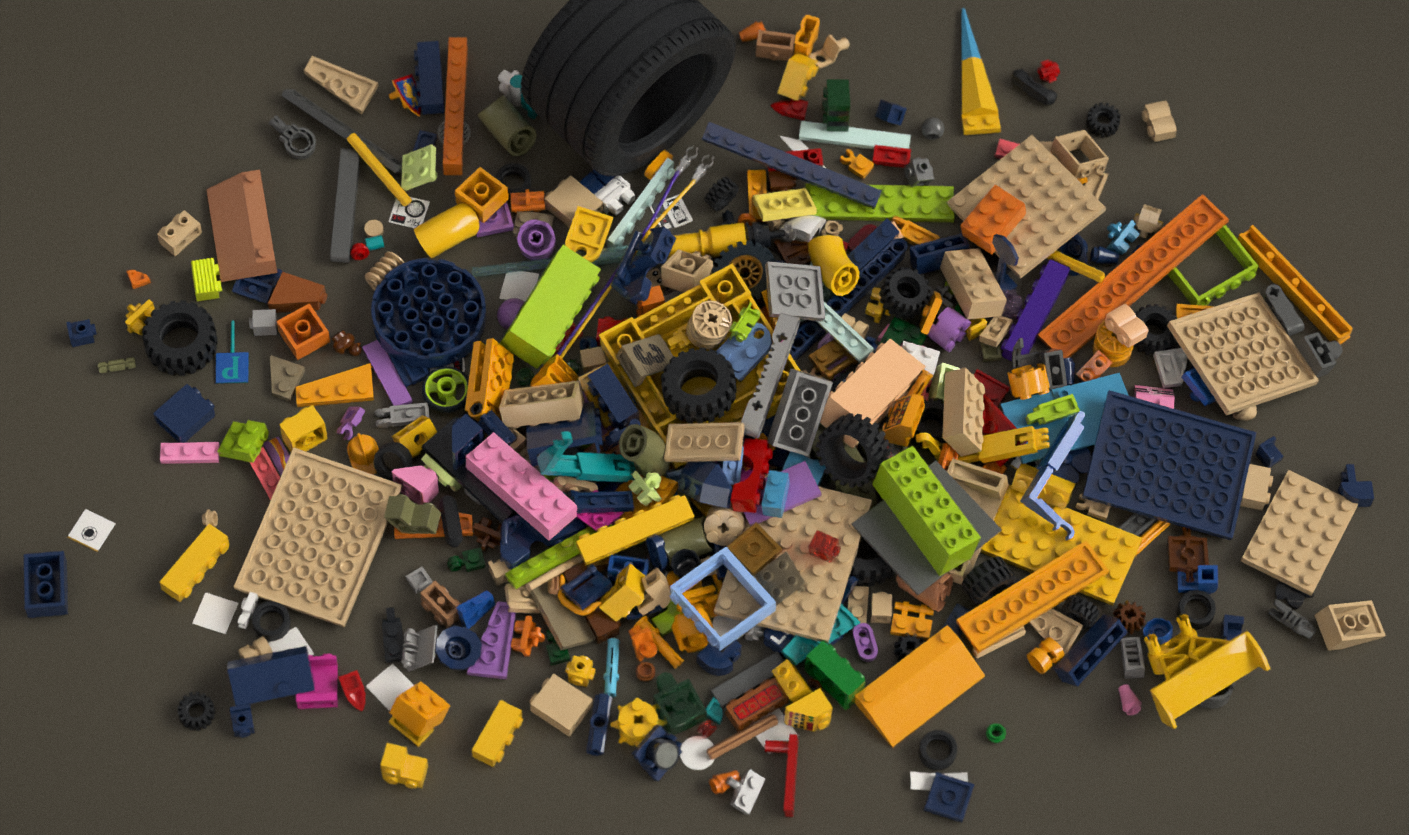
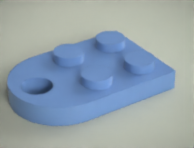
[716,323,772,382]

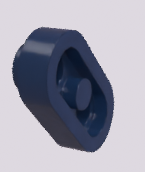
[646,534,669,571]

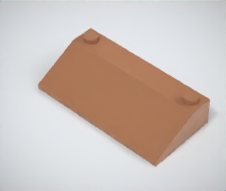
[206,170,277,282]

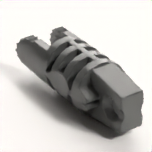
[1268,599,1317,639]

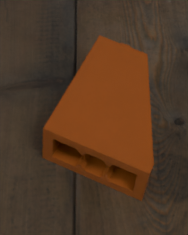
[268,272,327,313]

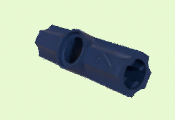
[586,693,612,756]

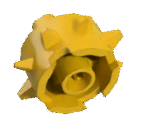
[610,698,666,747]

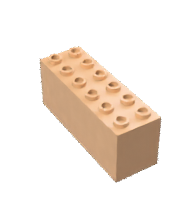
[820,339,926,449]

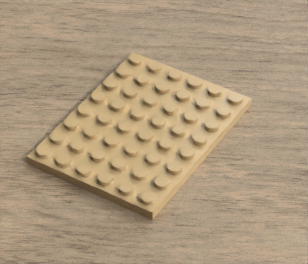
[234,447,403,628]
[714,475,872,643]

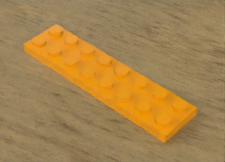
[956,541,1109,653]

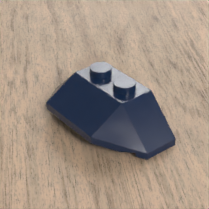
[678,461,733,508]

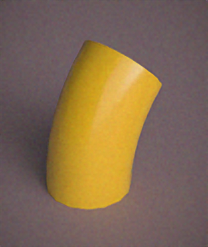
[414,203,479,259]
[808,235,859,296]

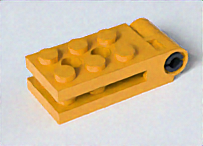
[465,338,514,422]

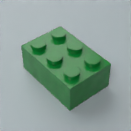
[804,641,865,710]

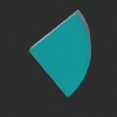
[703,697,723,725]

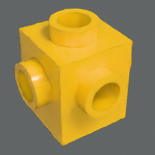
[565,656,596,687]

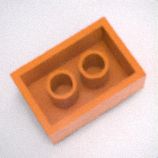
[961,184,1026,255]

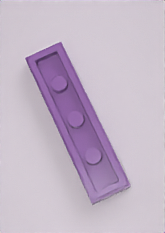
[362,340,413,406]

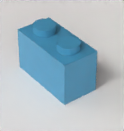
[761,470,790,518]

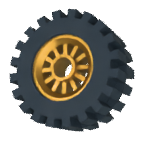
[712,241,776,309]

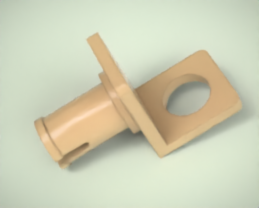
[809,35,850,69]

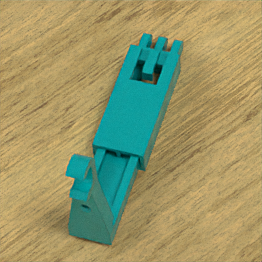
[537,432,637,482]

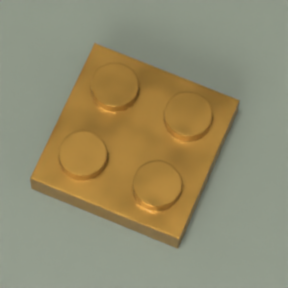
[727,522,783,576]

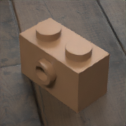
[756,30,795,61]

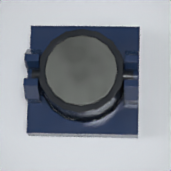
[631,724,682,782]

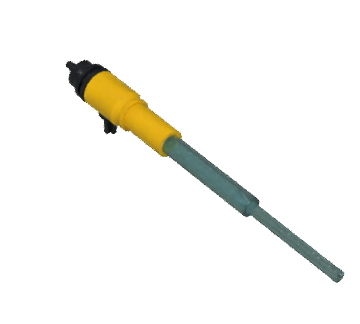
[472,210,785,277]

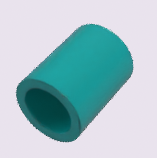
[365,235,384,251]

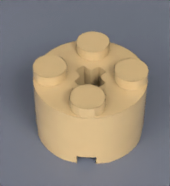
[704,503,745,546]

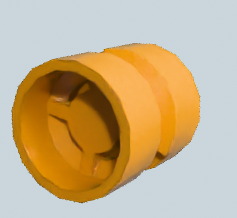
[1027,637,1064,674]

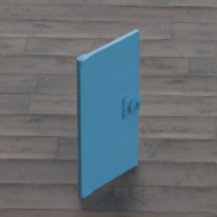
[1000,373,1129,464]

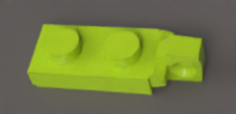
[1025,394,1080,425]

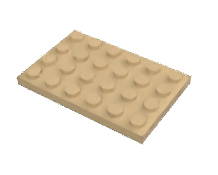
[1241,470,1358,596]

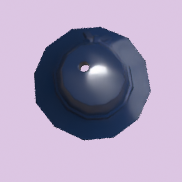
[435,626,482,670]

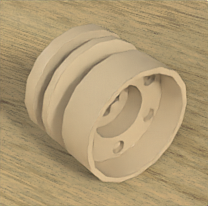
[686,301,732,350]

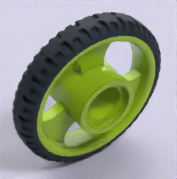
[422,366,469,413]

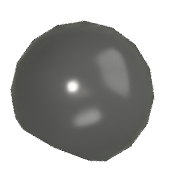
[921,117,945,140]

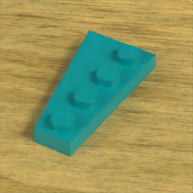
[781,604,861,666]

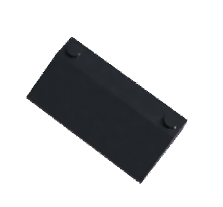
[421,412,518,523]

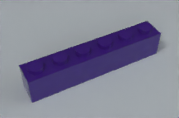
[1001,259,1070,361]

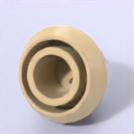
[1232,405,1257,421]

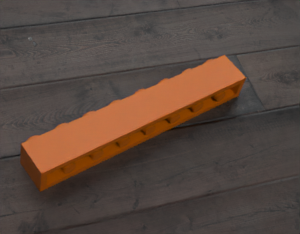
[443,37,468,175]

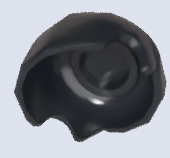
[671,548,701,579]

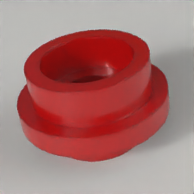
[350,243,369,260]

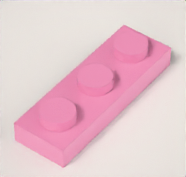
[160,442,220,464]

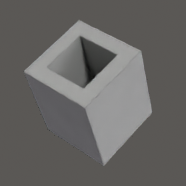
[249,309,277,336]

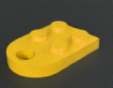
[565,206,613,263]

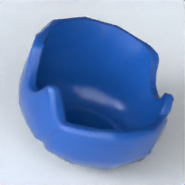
[1143,618,1173,646]

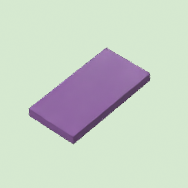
[743,461,822,527]

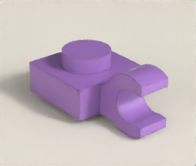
[336,407,365,440]

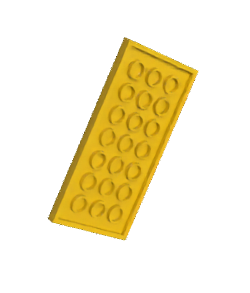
[980,485,1142,606]

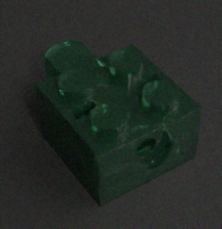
[653,672,707,736]

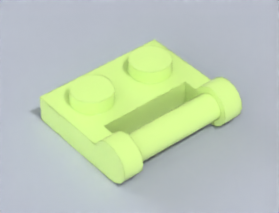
[421,454,461,492]

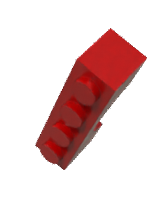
[731,438,773,513]

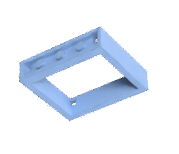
[670,547,776,651]

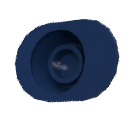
[1058,233,1088,276]

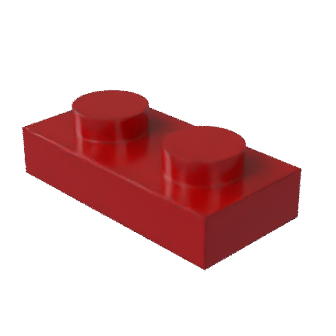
[872,145,911,168]

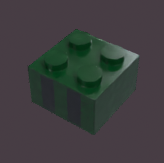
[822,79,850,132]

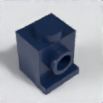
[66,319,97,347]
[230,704,255,737]

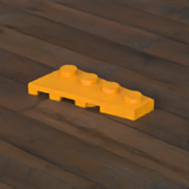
[296,363,374,407]

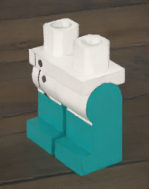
[498,69,538,120]

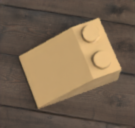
[1314,600,1386,651]

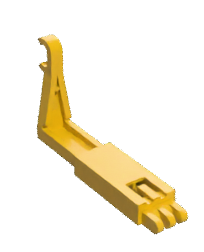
[916,426,1050,463]

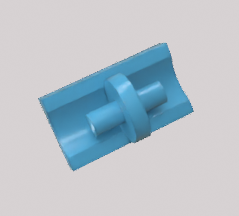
[1106,220,1140,255]

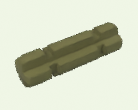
[98,357,136,373]

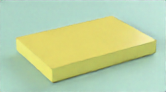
[752,188,817,222]

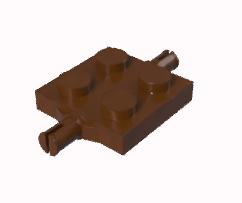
[1167,527,1209,583]

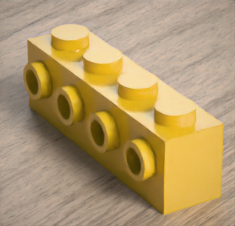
[159,524,229,602]

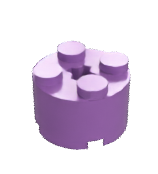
[517,219,556,261]
[927,307,971,352]

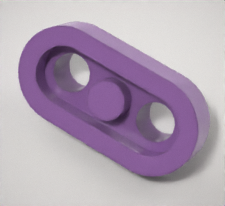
[853,623,878,662]

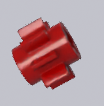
[1037,59,1060,83]

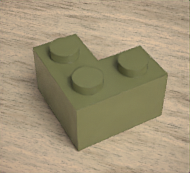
[384,494,441,534]

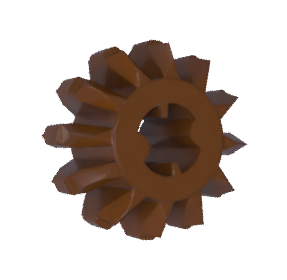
[1113,600,1146,634]

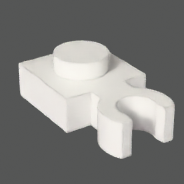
[237,592,259,629]

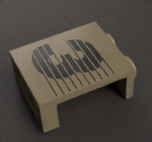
[616,334,674,387]

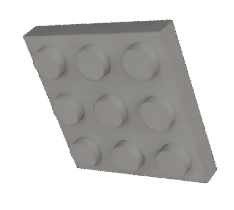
[765,262,825,321]

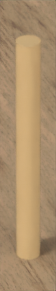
[525,554,583,591]

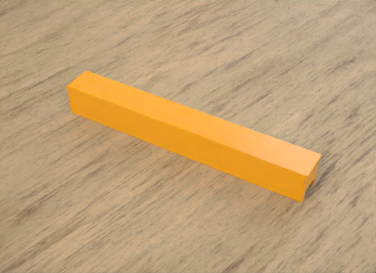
[1238,225,1353,345]

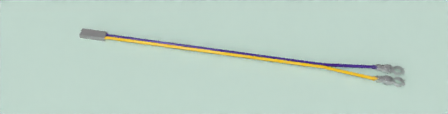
[509,145,714,428]

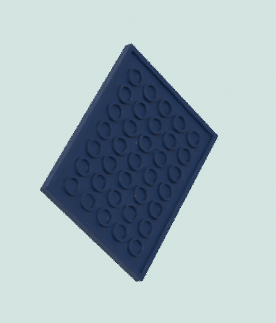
[1082,390,1257,540]

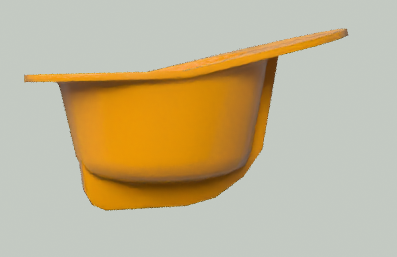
[347,433,379,475]

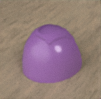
[497,298,525,330]

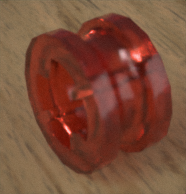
[697,720,717,739]

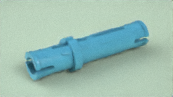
[603,638,620,698]

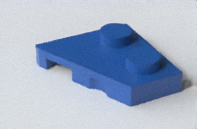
[456,591,496,629]

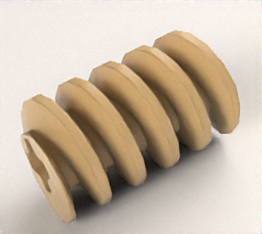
[365,252,405,291]

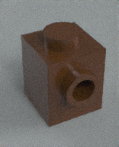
[768,170,796,193]

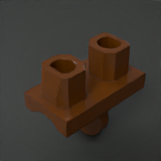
[473,517,502,551]

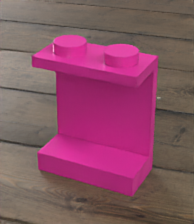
[296,654,338,709]

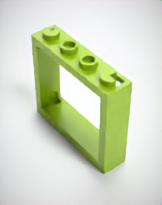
[1168,224,1258,306]

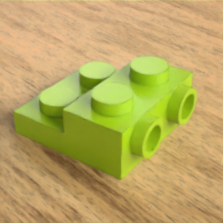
[217,420,269,463]

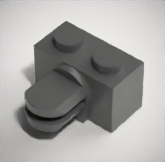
[1296,332,1342,378]

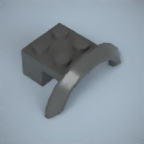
[1012,338,1067,399]

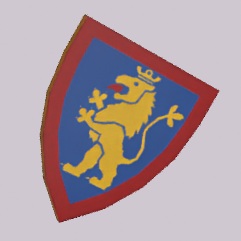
[389,74,421,116]

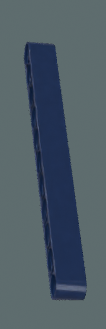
[790,238,907,362]

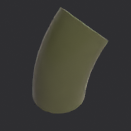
[477,94,537,156]
[619,424,670,477]
[647,516,713,571]

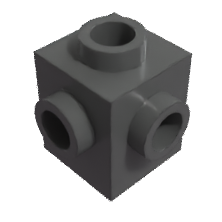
[904,157,934,187]

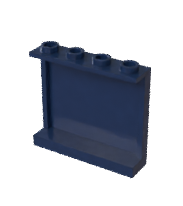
[526,401,603,466]

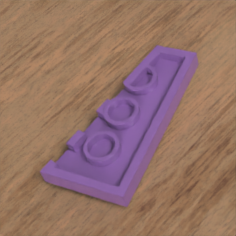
[467,601,516,679]

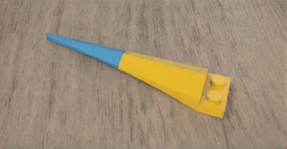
[961,8,1001,135]

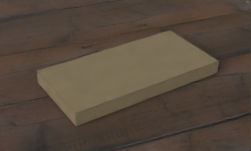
[527,574,596,650]

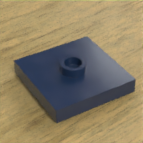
[924,772,975,823]

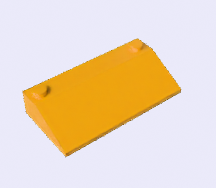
[855,625,985,748]

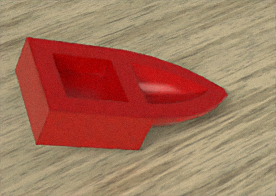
[771,99,809,120]
[339,670,366,711]

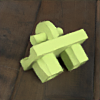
[628,470,662,506]

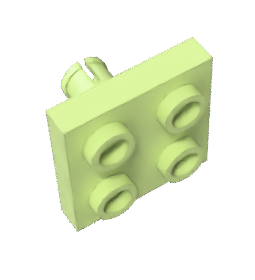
[401,144,437,191]

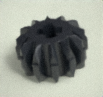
[893,632,924,662]

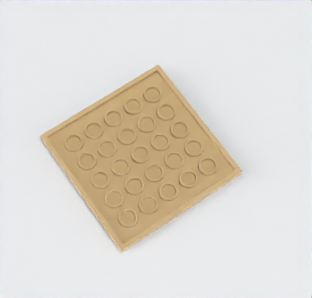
[947,135,1106,279]
[1167,292,1319,415]

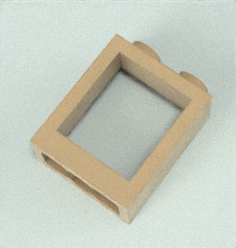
[1050,130,1109,179]

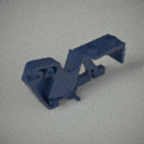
[611,227,676,305]
[500,514,586,569]

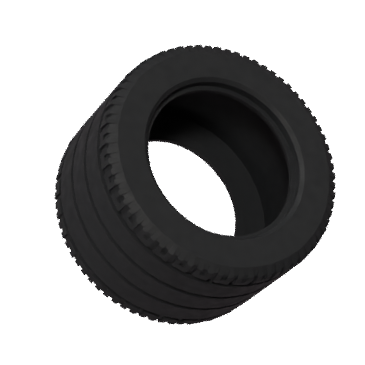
[521,0,736,176]

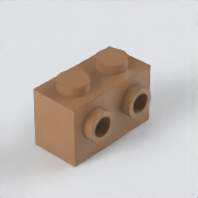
[420,581,460,628]

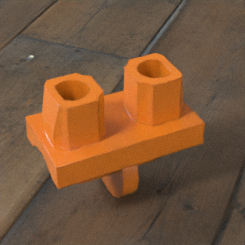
[510,189,545,214]
[1076,349,1113,382]
[511,616,545,657]
[629,625,657,662]

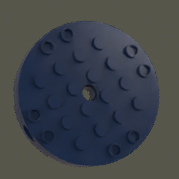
[371,258,486,368]

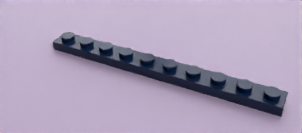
[702,122,882,209]

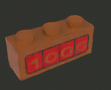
[725,677,789,732]

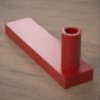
[765,734,799,817]

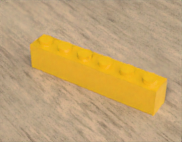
[576,495,694,566]

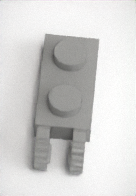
[375,403,429,428]

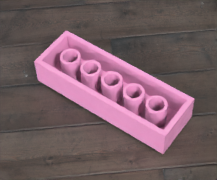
[466,432,577,541]

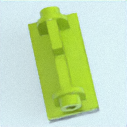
[729,302,761,342]

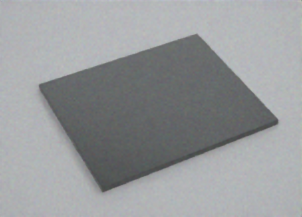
[852,461,1002,596]

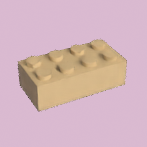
[940,248,1007,320]
[943,367,985,456]
[499,380,584,429]

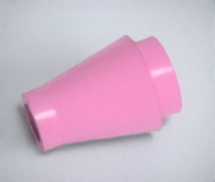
[1118,684,1141,715]

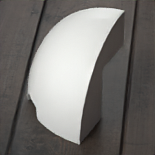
[779,215,826,242]

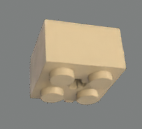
[661,249,713,292]

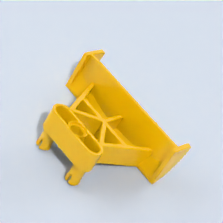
[1144,614,1270,729]

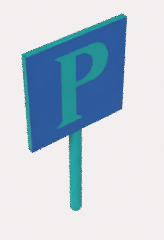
[216,320,249,384]

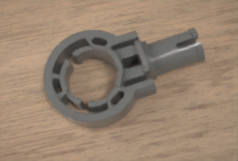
[269,115,316,160]

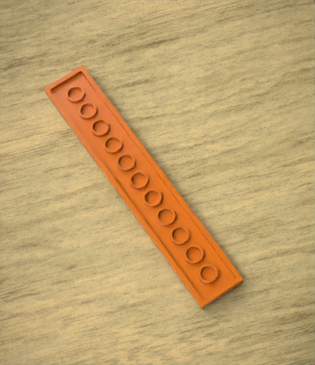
[1038,194,1229,358]

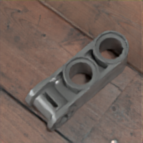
[1263,284,1304,337]

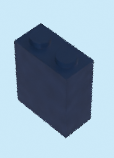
[153,384,215,443]

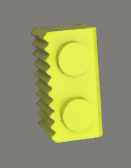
[191,258,222,301]

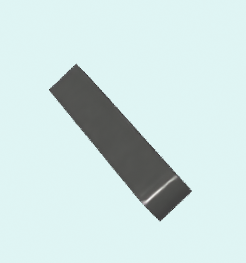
[330,148,361,263]

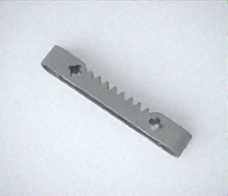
[741,312,800,438]

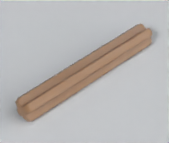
[707,714,778,760]

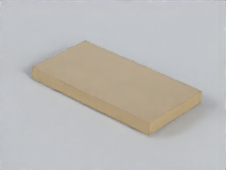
[664,422,745,462]

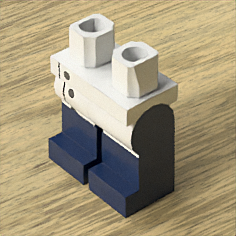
[580,169,635,216]

